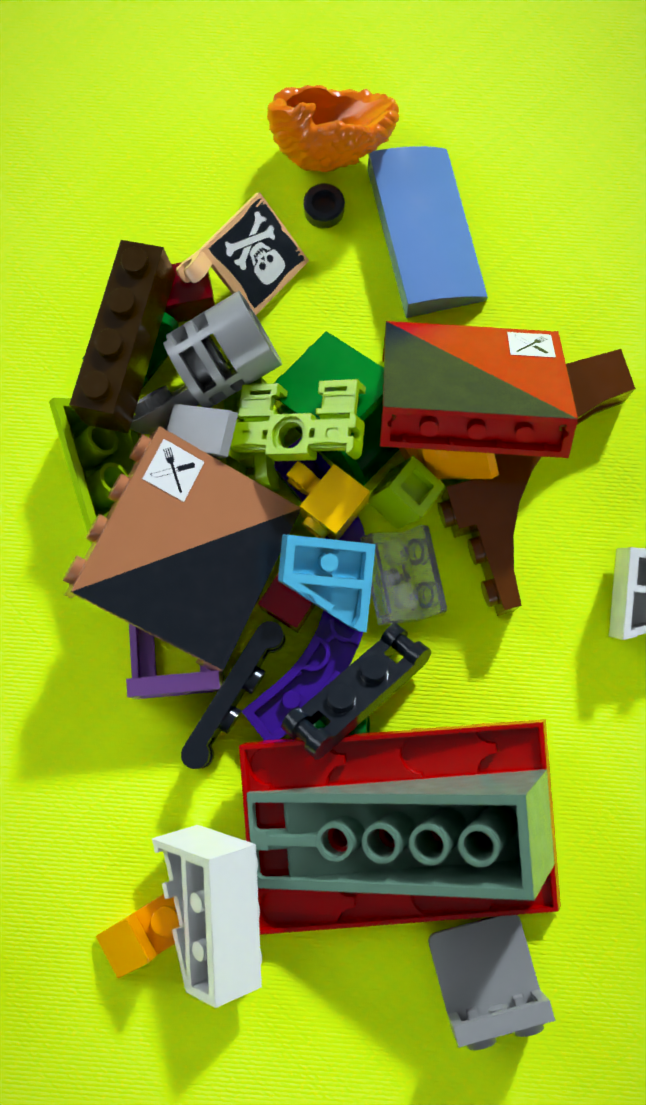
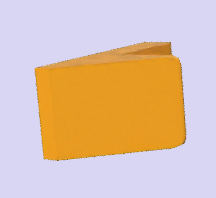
[96,894,180,978]

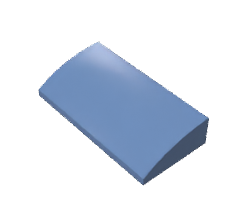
[368,146,488,318]

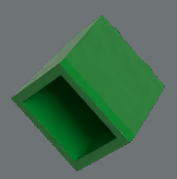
[274,331,399,486]

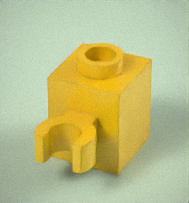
[286,461,370,540]

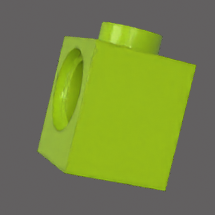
[368,455,446,530]

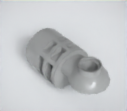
[130,291,282,435]

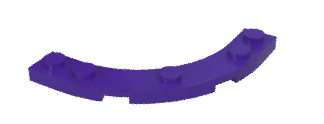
[241,436,371,740]

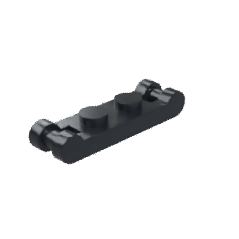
[181,621,286,769]
[281,623,431,759]

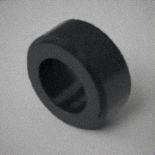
[303,183,345,228]

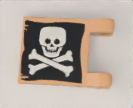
[176,192,309,315]

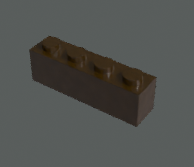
[69,240,176,433]

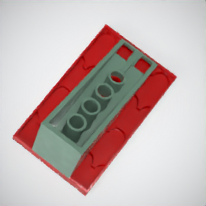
[239,719,561,935]

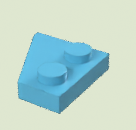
[278,534,376,632]

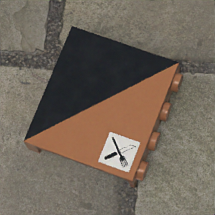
[63,426,300,671]

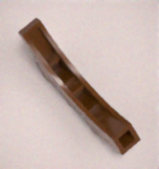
[437,349,636,616]

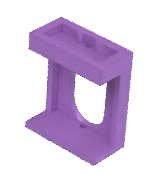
[126,624,224,699]

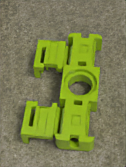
[228,379,366,461]

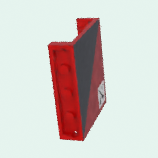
[380,321,578,458]

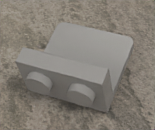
[428,915,555,1050]

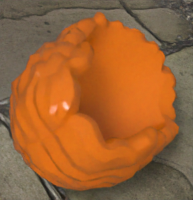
[267,85,400,172]

